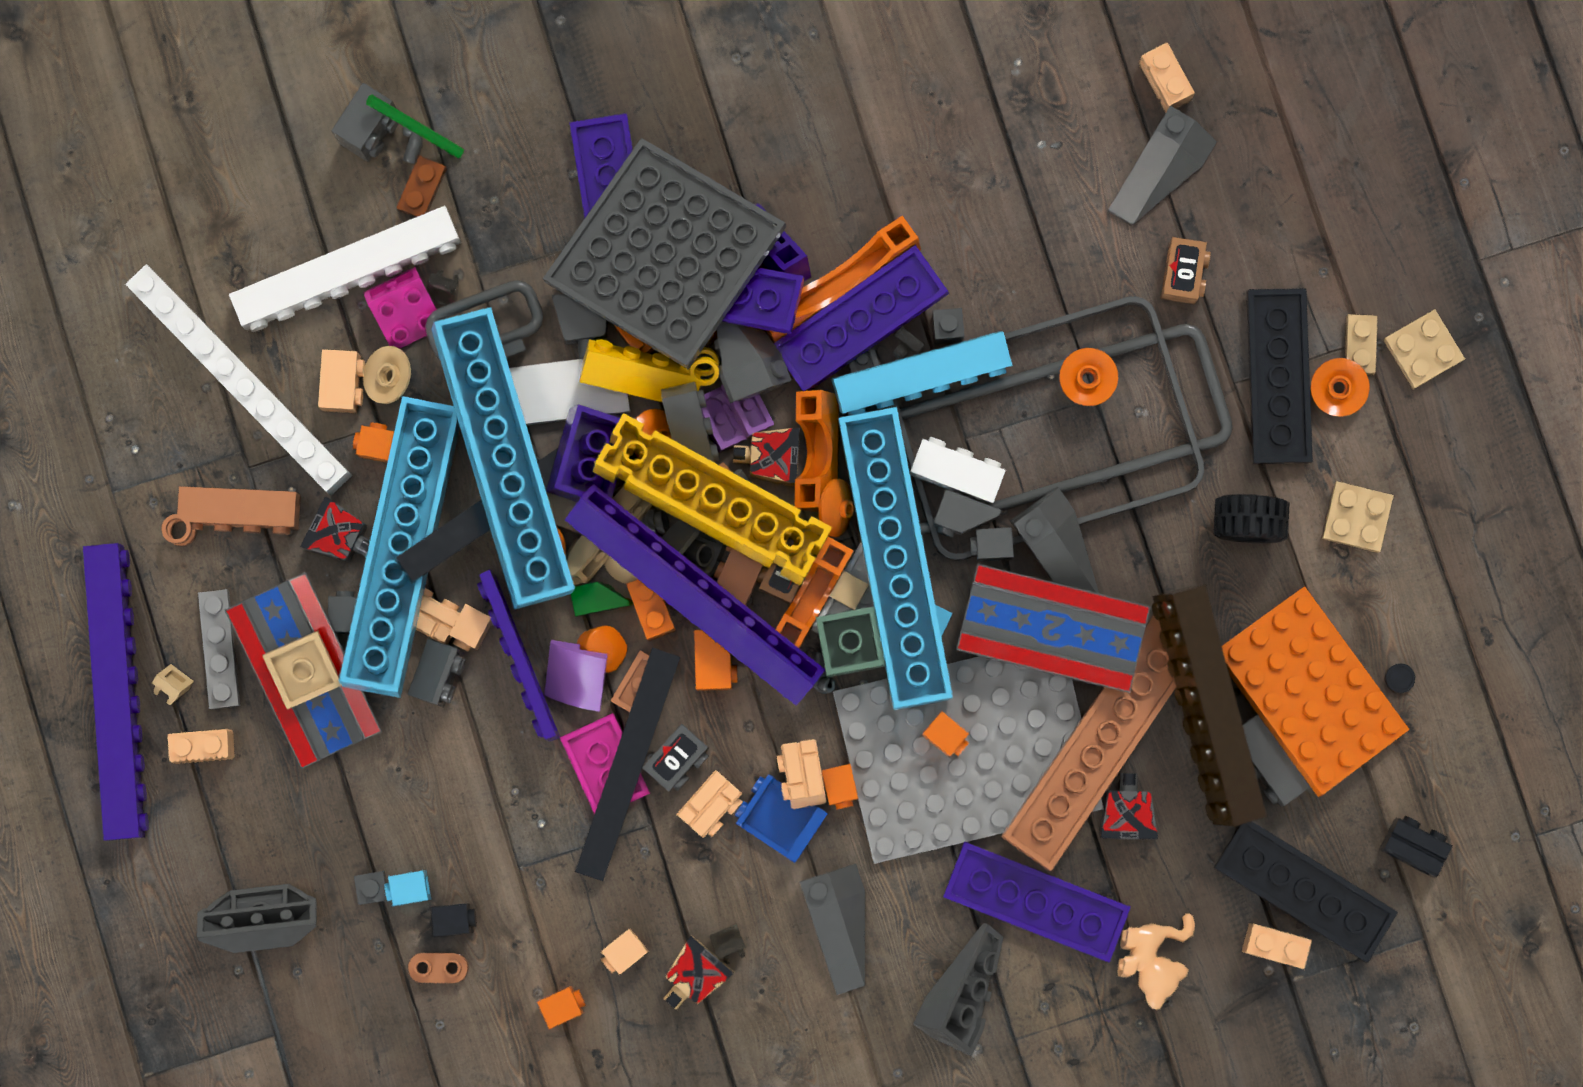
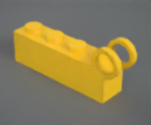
[580,339,719,402]

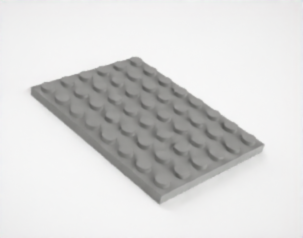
[833,656,1104,864]

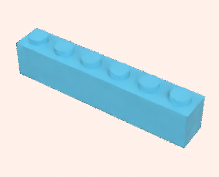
[831,331,1013,416]

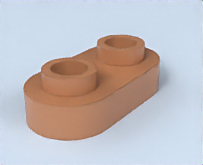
[408,953,469,983]

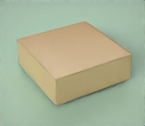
[829,570,869,610]

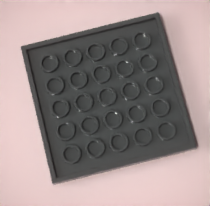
[543,138,787,370]

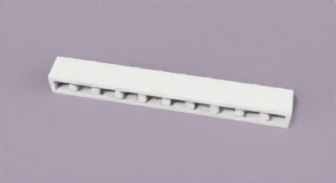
[125,264,352,496]

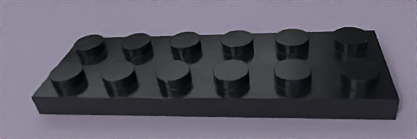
[1247,288,1313,464]
[1214,821,1398,963]

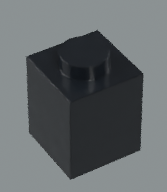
[431,903,477,937]

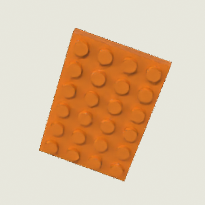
[1222,586,1410,797]

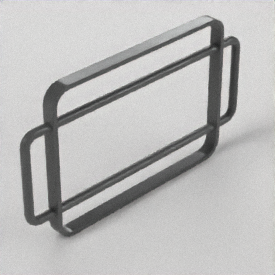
[892,296,1233,561]

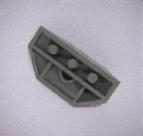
[197,884,317,953]

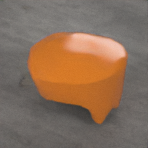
[577,626,627,673]

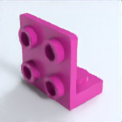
[363,267,436,349]

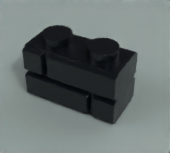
[1380,816,1453,877]

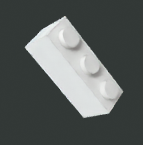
[910,437,1006,506]

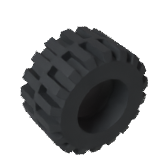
[1213,494,1290,543]

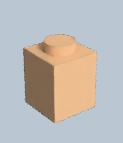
[449,604,492,652]
[601,928,649,975]

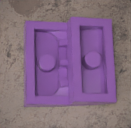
[702,385,774,453]
[544,640,608,712]

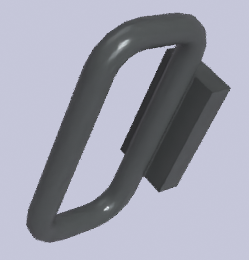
[425,280,543,359]

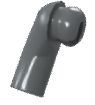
[402,126,423,164]
[811,651,836,694]

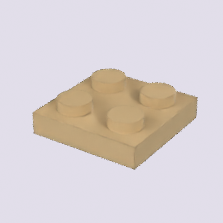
[1383,309,1465,389]
[1321,481,1394,553]
[263,630,342,709]

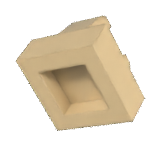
[152,664,194,705]

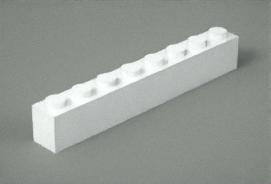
[229,206,461,332]

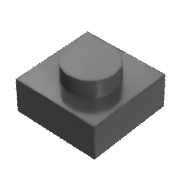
[354,871,387,905]

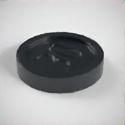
[1385,663,1415,693]

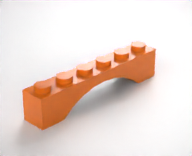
[766,215,921,343]

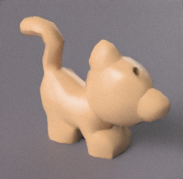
[1117,913,1195,1010]

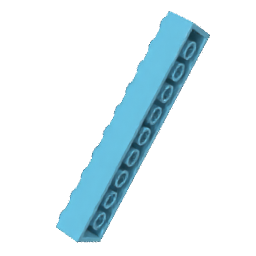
[431,307,575,610]
[339,396,460,698]
[839,407,953,710]

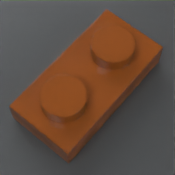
[396,155,447,217]

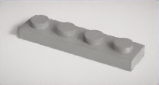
[198,589,241,710]

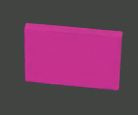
[560,713,650,814]

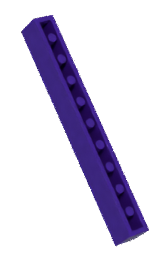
[565,484,825,706]
[83,543,149,841]

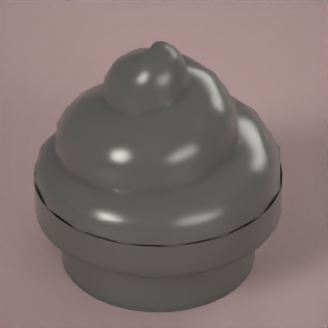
[641,509,669,537]

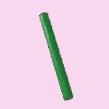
[366,94,464,158]

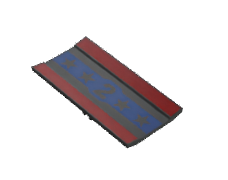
[956,564,1151,693]
[225,572,382,769]

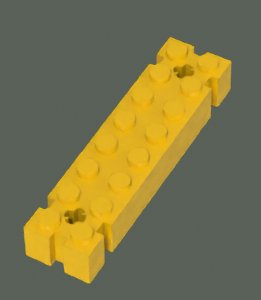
[593,413,832,585]

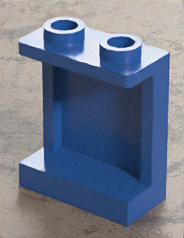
[734,774,828,863]

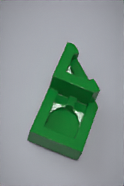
[571,582,633,617]

